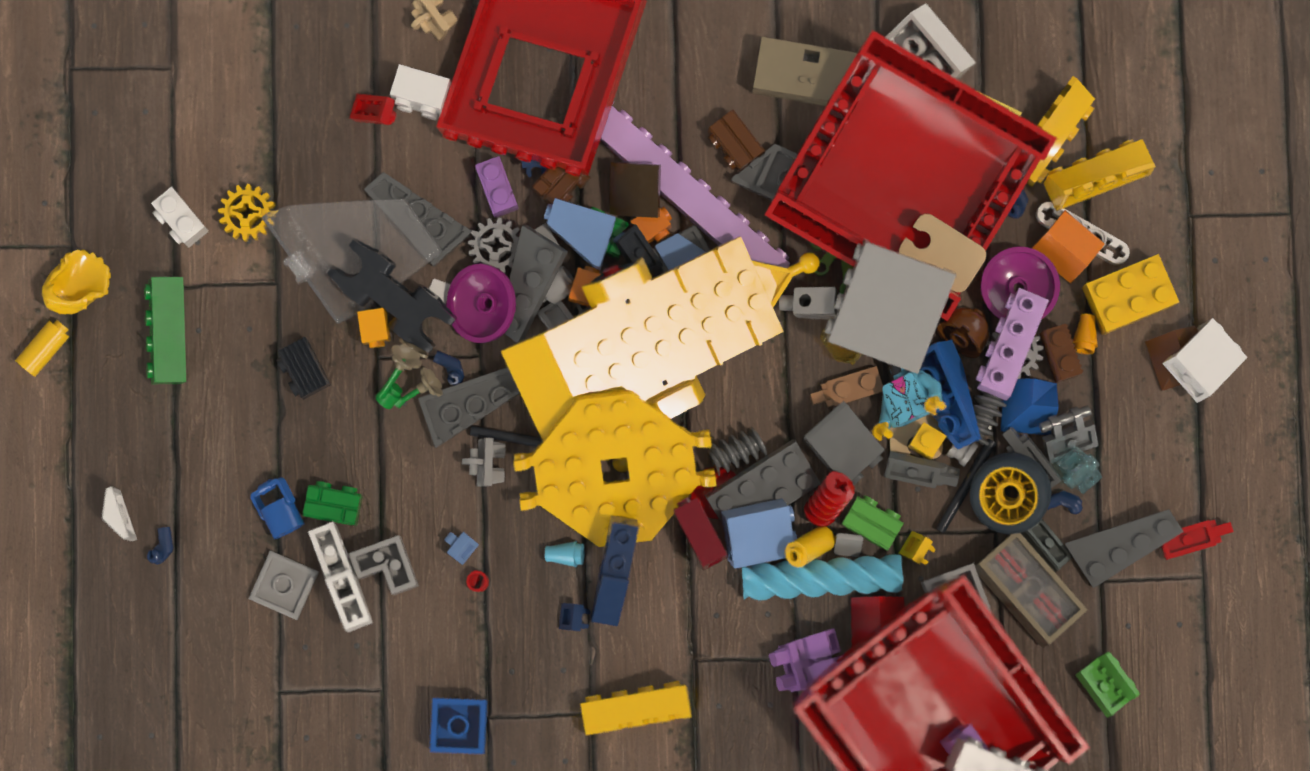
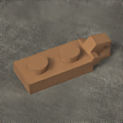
[810,366,883,407]

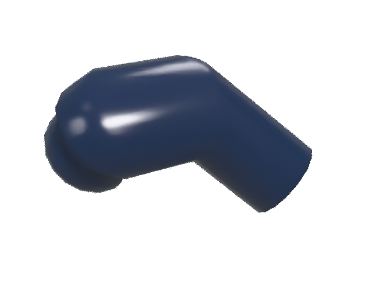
[1008,189,1029,218]
[433,350,464,386]
[147,527,174,565]

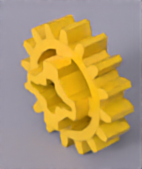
[218,184,276,242]

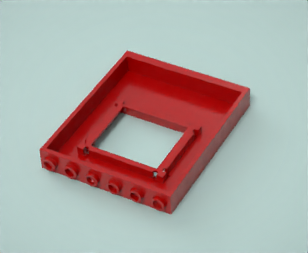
[436,0,647,177]

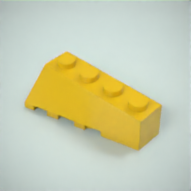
[1027,76,1095,187]
[1043,139,1156,211]

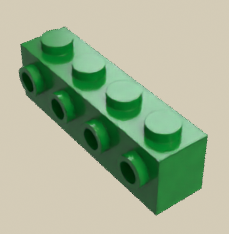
[144,277,186,385]

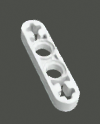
[1036,202,1130,265]

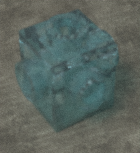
[1057,446,1103,494]

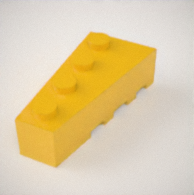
[580,681,691,735]

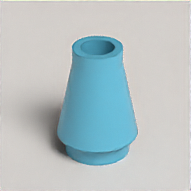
[545,541,585,567]

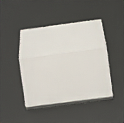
[102,487,137,541]

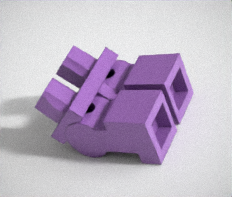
[769,629,841,692]

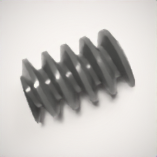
[973,389,1007,445]
[709,427,767,476]

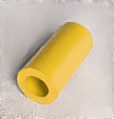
[15,320,69,377]
[785,526,835,567]

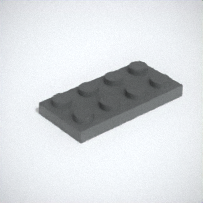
[704,439,821,525]

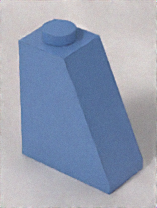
[544,198,616,270]

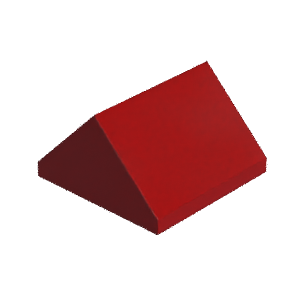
[851,596,904,647]

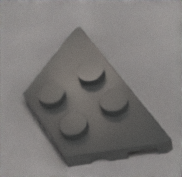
[731,144,797,201]

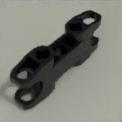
[327,238,457,353]

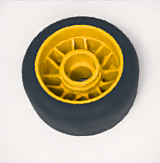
[970,453,1051,534]

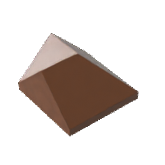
[1145,325,1198,391]

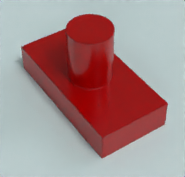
[349,94,396,125]

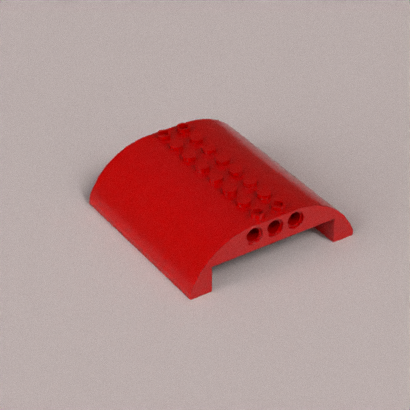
[765,30,1058,321]
[793,575,1090,771]

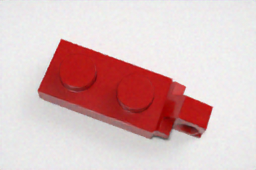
[1161,520,1234,560]

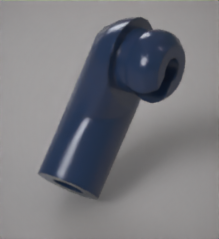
[1047,491,1083,514]

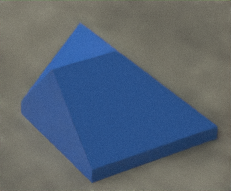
[1000,379,1058,435]

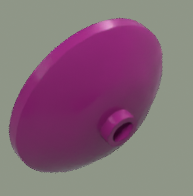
[981,247,1060,320]
[447,264,516,343]

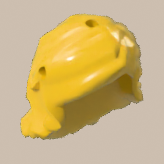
[42,249,111,314]

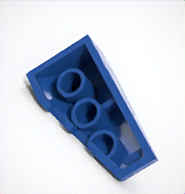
[908,340,981,450]

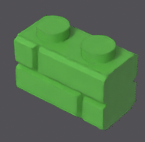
[841,495,903,551]

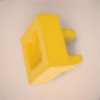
[899,531,935,564]

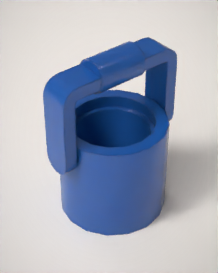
[251,477,305,539]

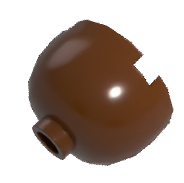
[937,307,991,358]

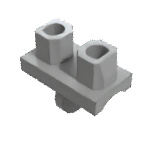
[462,438,505,487]

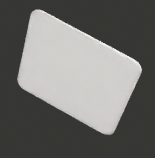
[430,279,451,304]

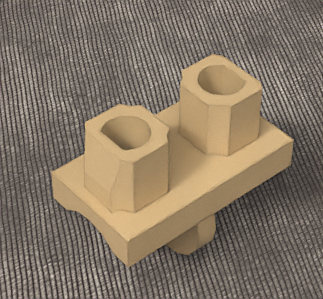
[411,0,457,41]

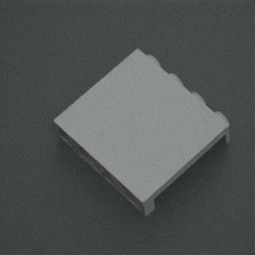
[824,239,956,374]

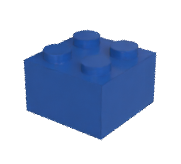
[430,698,488,754]

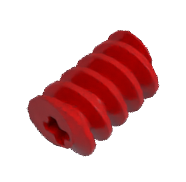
[804,472,854,527]

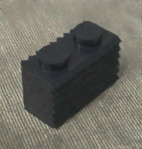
[276,337,331,400]

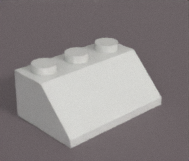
[886,4,976,79]

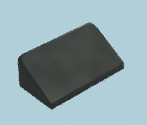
[1020,519,1073,572]

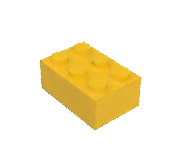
[1082,254,1179,335]

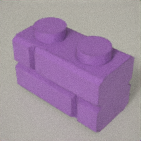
[475,156,519,218]

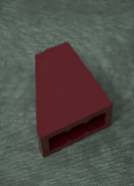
[674,497,727,571]

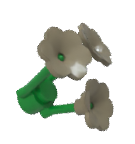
[375,338,443,409]

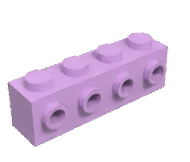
[976,288,1049,401]

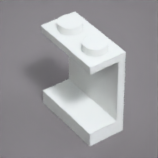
[1162,318,1247,403]

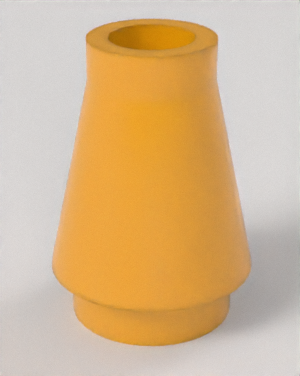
[1072,314,1098,354]

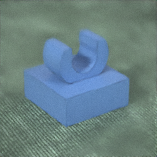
[444,532,479,565]

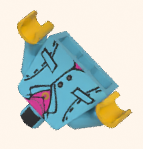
[872,365,946,441]

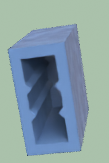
[721,499,797,569]

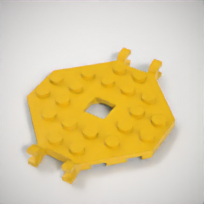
[514,390,716,547]

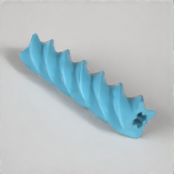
[742,554,903,600]

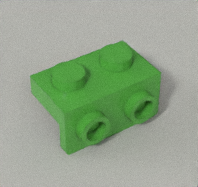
[1075,652,1140,718]

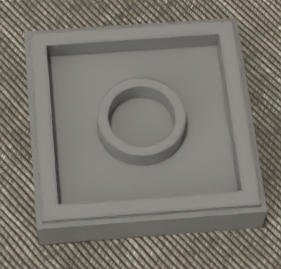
[249,551,319,620]

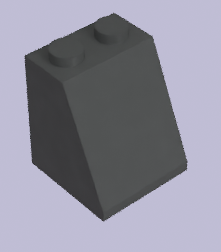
[802,401,884,485]

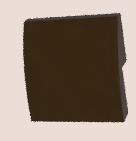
[610,162,661,218]

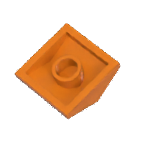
[1032,210,1105,283]

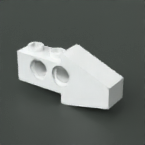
[308,522,373,632]

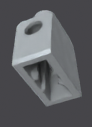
[779,287,839,319]

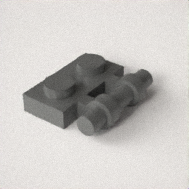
[1039,405,1099,464]

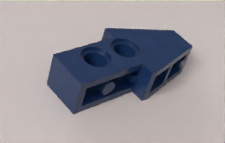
[591,515,639,626]

